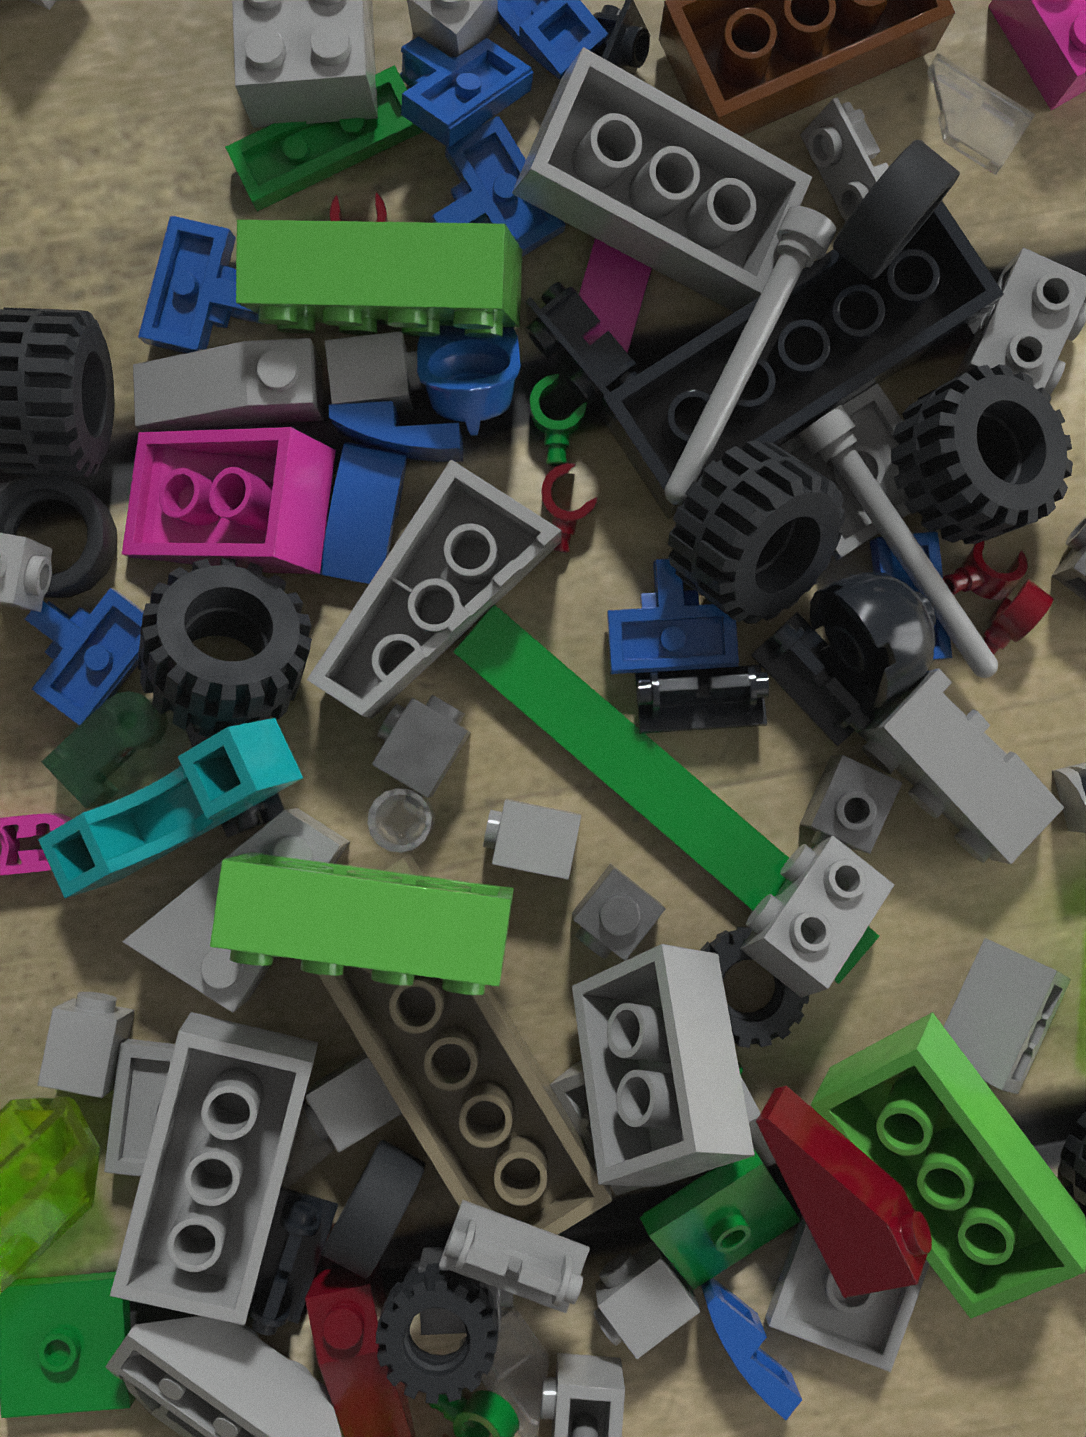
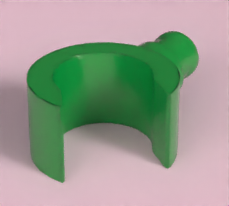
[530,374,587,467]
[429,1390,519,1437]

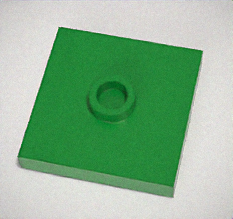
[640,1147,801,1290]
[0,1272,136,1418]

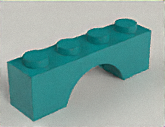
[38,718,303,899]

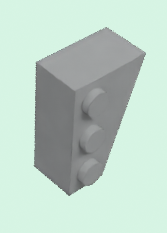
[858,668,1064,864]
[122,808,350,1013]

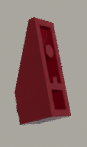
[756,1086,932,1298]
[305,1262,416,1437]

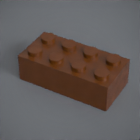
[659,0,955,136]

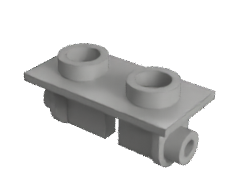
[800,97,889,222]
[439,1200,590,1313]

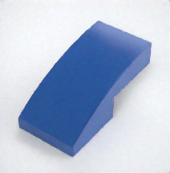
[497,0,609,79]
[328,401,464,462]
[320,442,408,584]
[701,1278,802,1420]

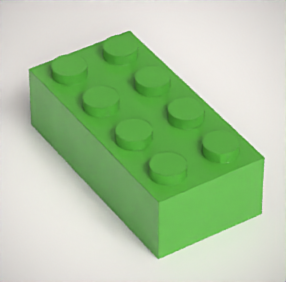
[236,220,522,338]
[210,852,514,995]
[810,1012,1086,1319]

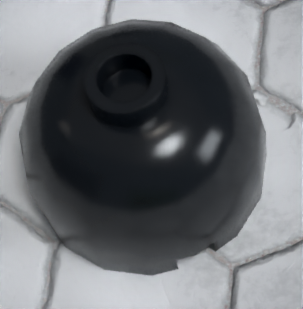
[810,572,936,708]

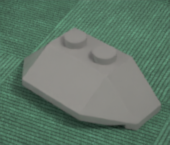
[105,1316,342,1437]

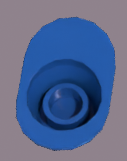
[417,326,521,436]

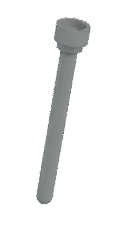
[665,206,836,505]
[798,405,998,678]

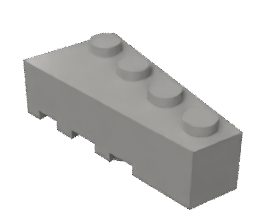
[307,460,562,719]

